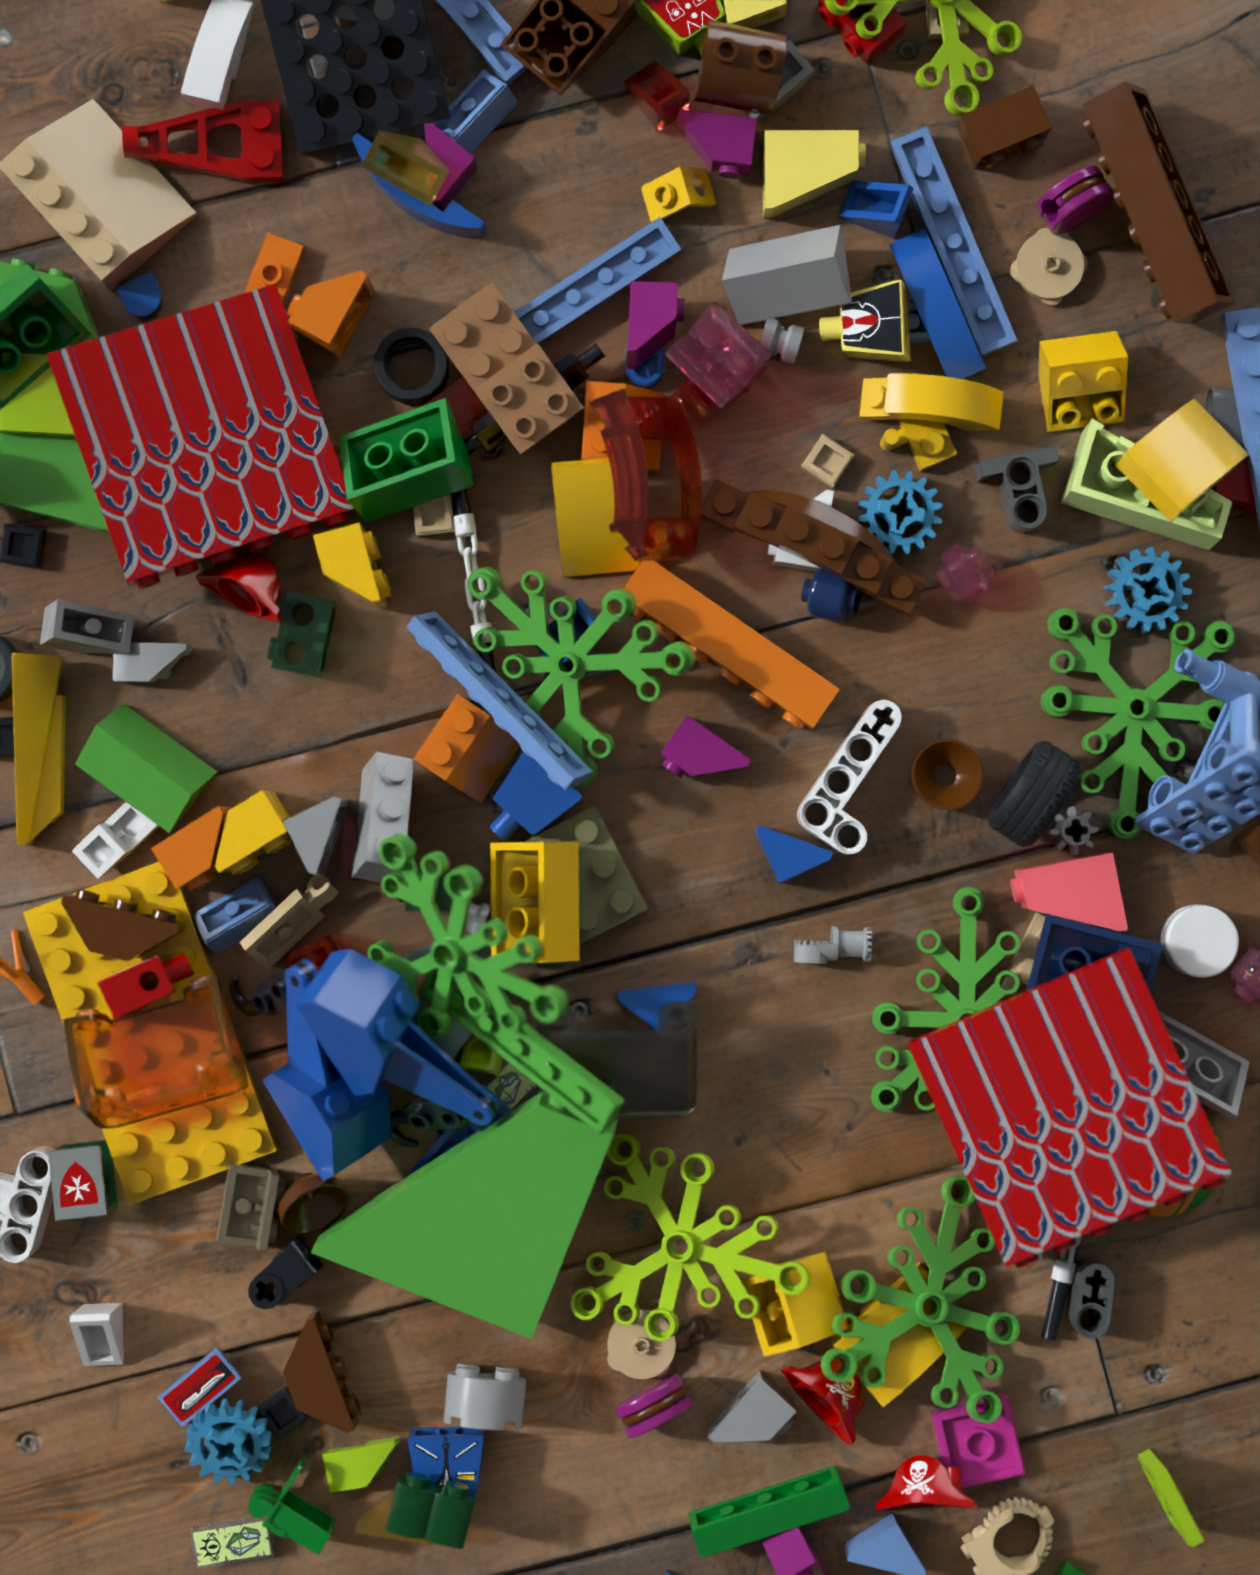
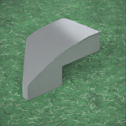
[113,642,193,682]

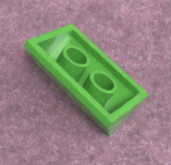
[75,704,218,834]

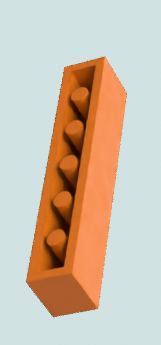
[624,556,840,731]

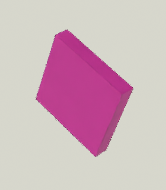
[930,1394,1026,1489]

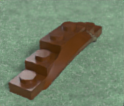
[698,479,927,617]

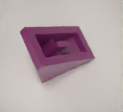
[424,123,477,211]

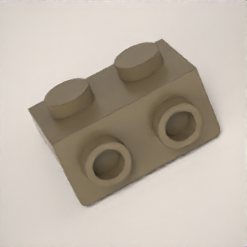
[216,1162,284,1253]

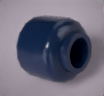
[801,569,862,622]

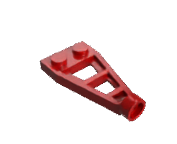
[122,100,283,182]

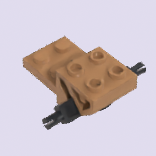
[429,282,605,456]

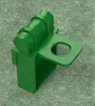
[248,1457,336,1555]

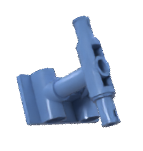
[1135,649,1260,853]

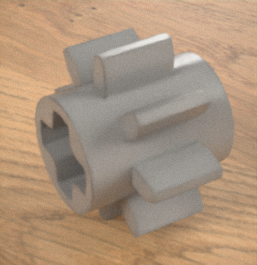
[1047,807,1099,855]

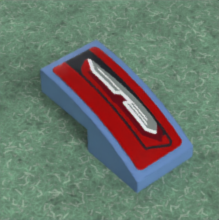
[157,1346,242,1427]

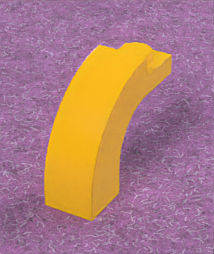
[859,374,1004,431]

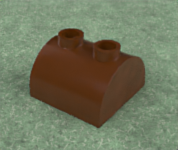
[694,20,787,116]

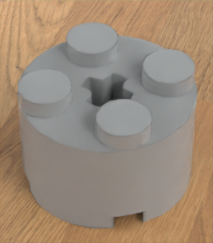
[443,1363,526,1430]

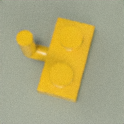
[880,419,957,472]

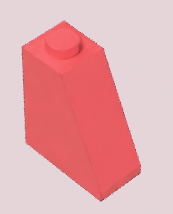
[1010,852,1128,931]

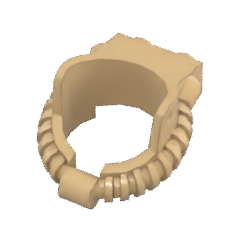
[960,1497,1055,1575]

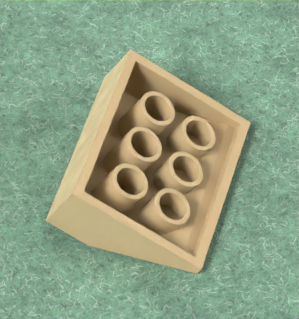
[0,99,198,291]

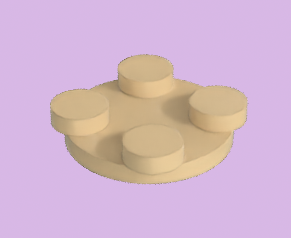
[1009,228,1088,307]
[607,1307,676,1379]

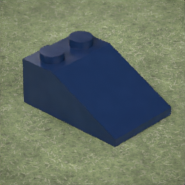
[1026,914,1163,994]

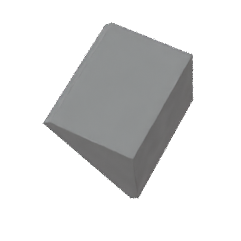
[283,796,351,875]

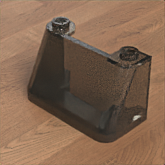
[537,1001,698,1118]

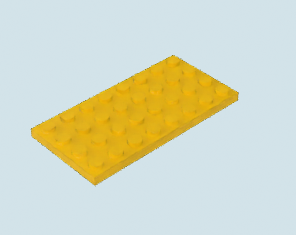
[22,862,279,1205]

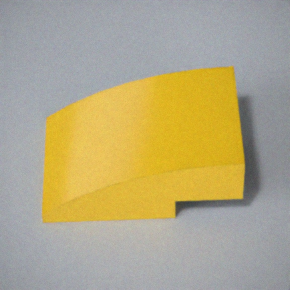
[1116,399,1249,522]
[552,456,640,577]
[831,1262,967,1407]

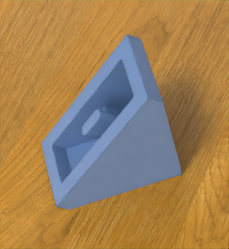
[844,1513,926,1575]

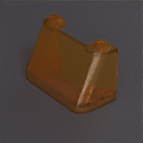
[63,976,249,1129]

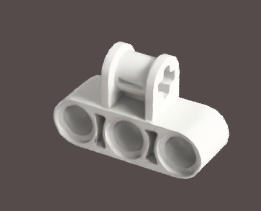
[0,1146,57,1263]

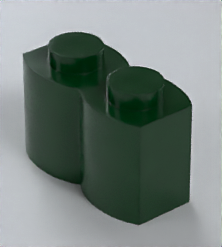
[385,1472,476,1549]

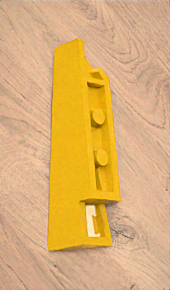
[12,653,66,845]

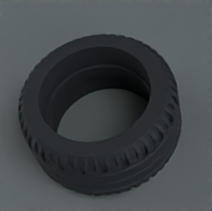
[988,741,1081,847]

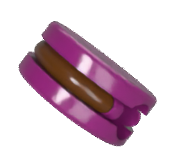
[1036,166,1114,235]
[615,1375,693,1438]

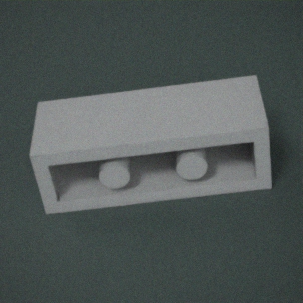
[352,751,414,883]

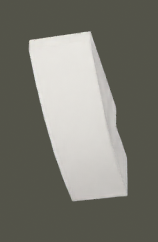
[181,0,254,110]

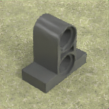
[973,446,1059,533]

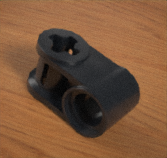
[248,1236,324,1309]

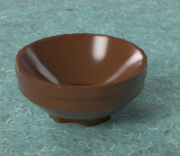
[911,739,983,810]
[278,1173,349,1235]

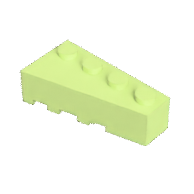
[1061,418,1232,550]

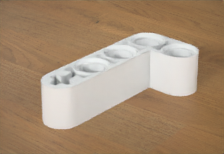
[797,700,901,854]

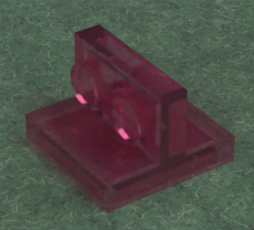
[665,301,772,409]

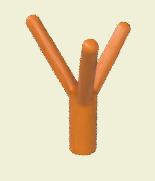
[0,929,45,1006]

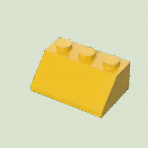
[490,842,580,963]

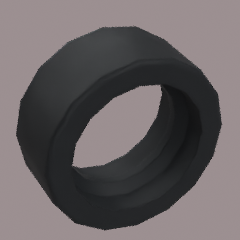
[374,327,450,405]

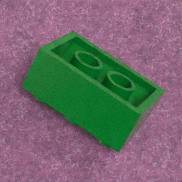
[0,264,91,409]
[339,398,474,523]

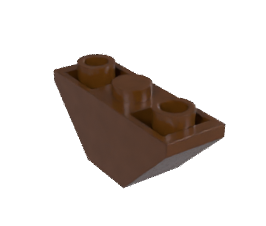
[61,889,185,961]
[283,1311,362,1433]

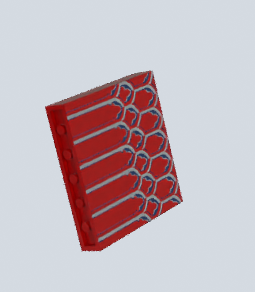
[46,284,354,590]
[907,947,1231,1268]

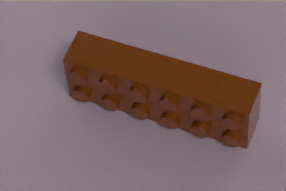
[1082,81,1235,324]

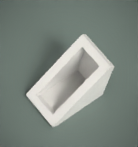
[69,1303,124,1366]

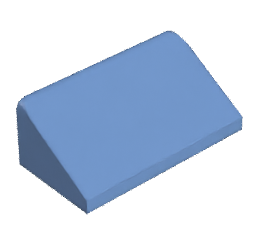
[433,69,518,154]
[192,875,278,954]

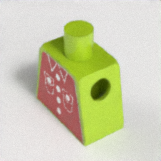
[638,0,726,55]

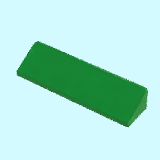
[688,1466,850,1557]

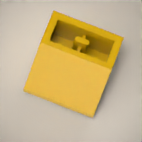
[1039,331,1128,432]
[313,523,392,609]
[215,790,293,875]
[741,1251,849,1357]

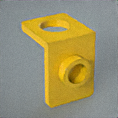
[641,166,716,222]

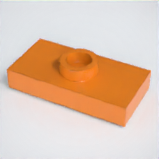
[244,232,305,305]

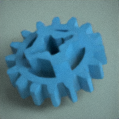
[857,470,943,556]
[1104,547,1192,633]
[184,1399,272,1485]

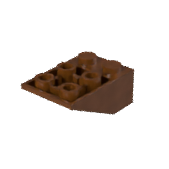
[500,0,638,96]

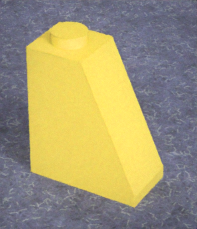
[763,130,866,218]

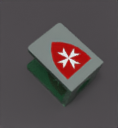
[48,1140,118,1221]

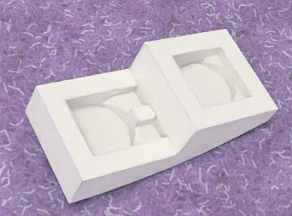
[72,802,159,879]

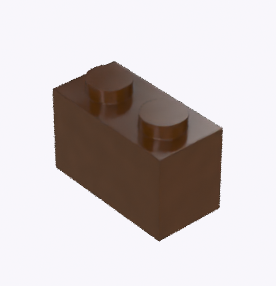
[956,85,1052,169]

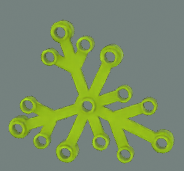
[824,0,1022,116]
[570,1133,810,1341]

